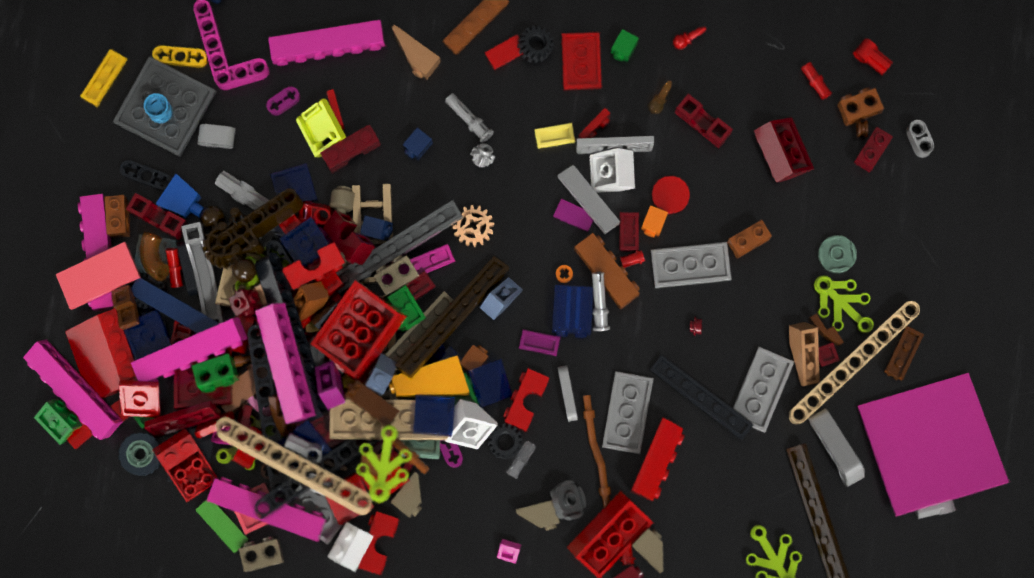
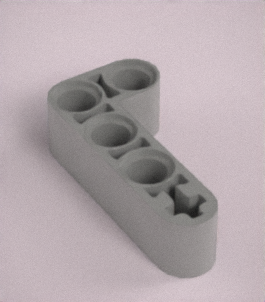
[808,409,864,487]

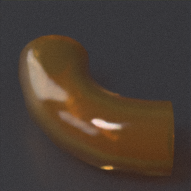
[139,232,170,281]

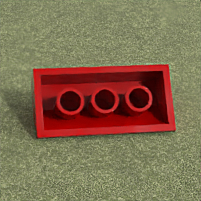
[631,418,685,501]
[567,491,654,578]

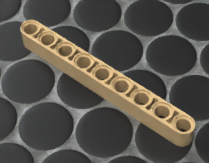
[788,301,920,424]
[216,417,372,515]

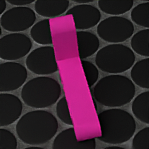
[193,0,269,90]

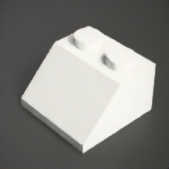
[590,148,635,192]
[445,399,497,449]
[327,522,374,571]

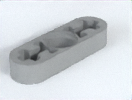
[557,365,578,422]

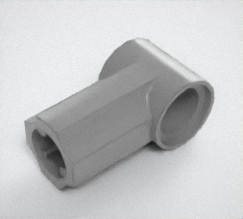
[283,433,323,465]
[915,500,956,519]

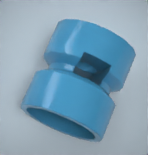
[144,93,173,123]

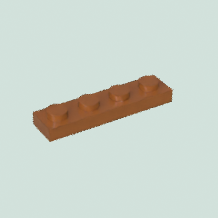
[443,0,509,55]

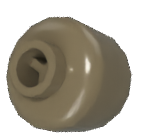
[329,186,355,214]

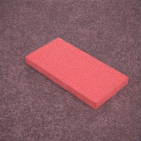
[56,242,141,310]

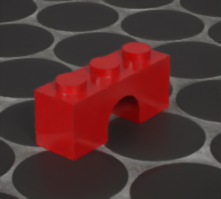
[282,241,345,290]
[503,369,549,432]
[358,512,400,575]

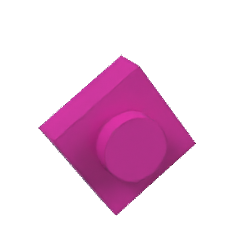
[497,539,521,563]

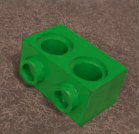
[192,353,239,393]

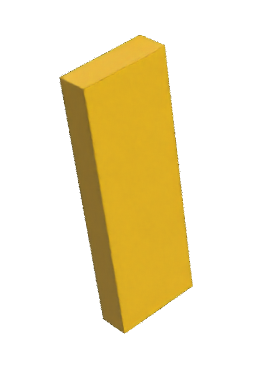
[81,49,127,107]

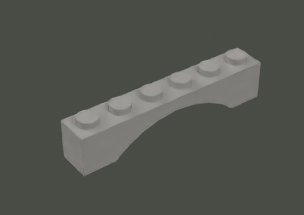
[181,222,225,324]

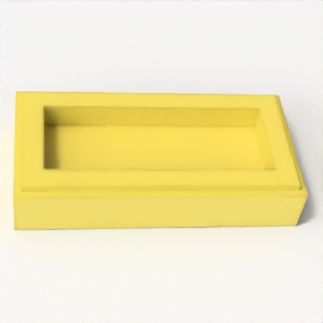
[535,123,575,149]

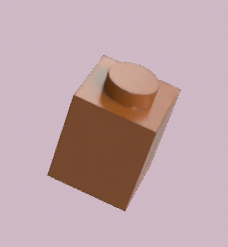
[460,345,489,377]

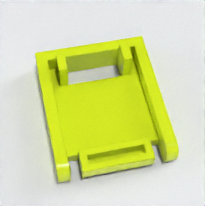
[296,99,346,157]

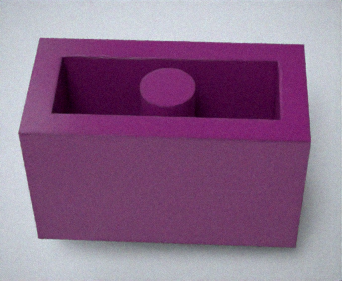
[315,361,346,409]

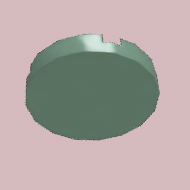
[818,235,857,274]

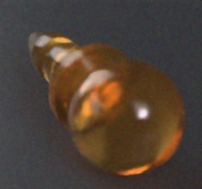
[648,81,672,114]

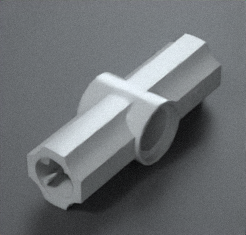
[215,171,269,210]

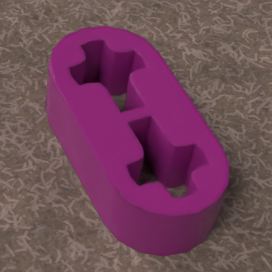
[267,87,300,116]
[440,440,463,468]

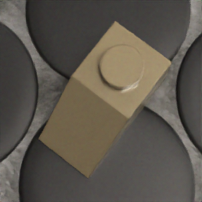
[391,472,422,518]
[516,500,560,531]
[632,529,663,573]

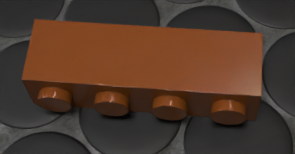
[574,233,640,310]

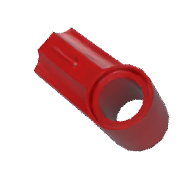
[853,38,893,75]

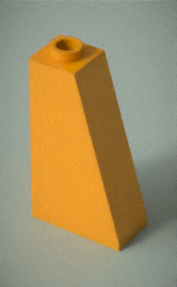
[389,356,469,398]

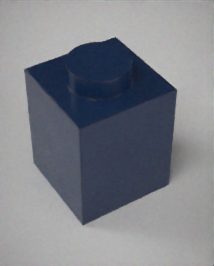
[403,128,433,160]
[360,215,393,241]

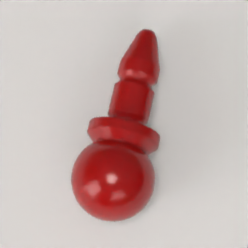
[673,27,706,49]

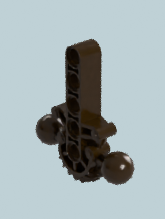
[200,188,303,283]

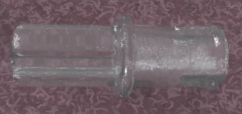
[506,441,536,479]

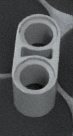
[906,120,934,158]
[197,124,235,148]

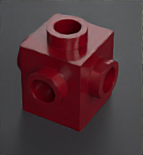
[229,288,263,317]

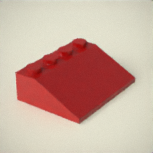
[311,280,407,379]
[65,309,138,399]

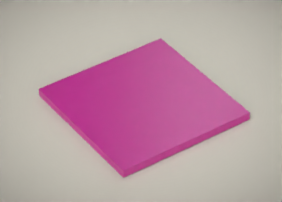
[857,373,1009,517]

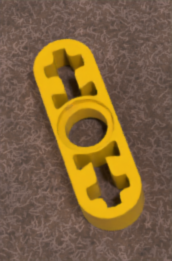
[152,46,208,68]

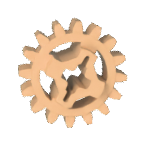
[453,205,494,247]

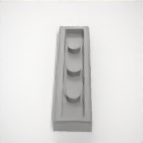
[558,165,620,234]

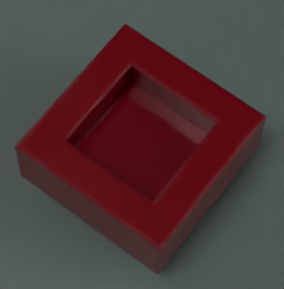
[818,343,840,367]

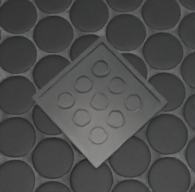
[113,56,216,157]

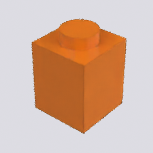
[641,205,668,237]

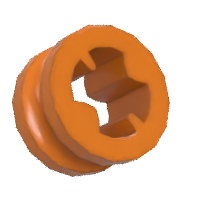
[556,265,573,283]

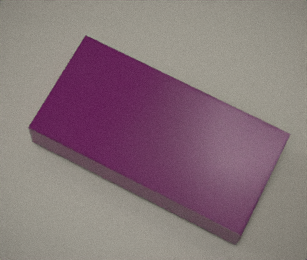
[553,199,593,232]
[519,330,560,357]

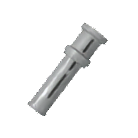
[445,93,494,143]
[592,272,610,331]

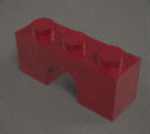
[675,94,733,148]
[320,124,381,173]
[126,193,189,240]
[323,210,375,265]

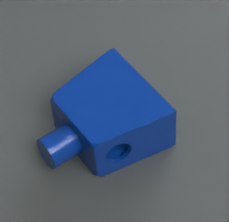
[156,174,204,219]

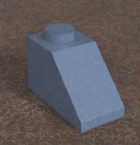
[480,277,523,320]
[364,354,397,396]

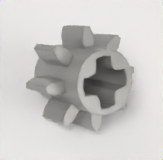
[470,143,495,167]

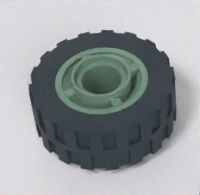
[118,432,160,476]

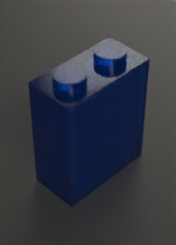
[552,285,593,338]

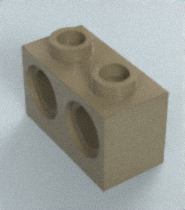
[374,255,419,296]
[239,537,284,572]

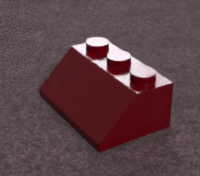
[754,117,814,183]

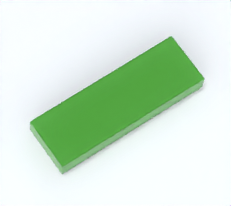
[196,500,249,553]

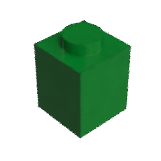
[611,29,639,62]

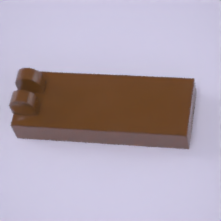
[884,326,924,381]
[345,380,399,426]

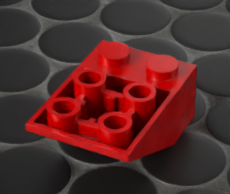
[152,429,219,502]

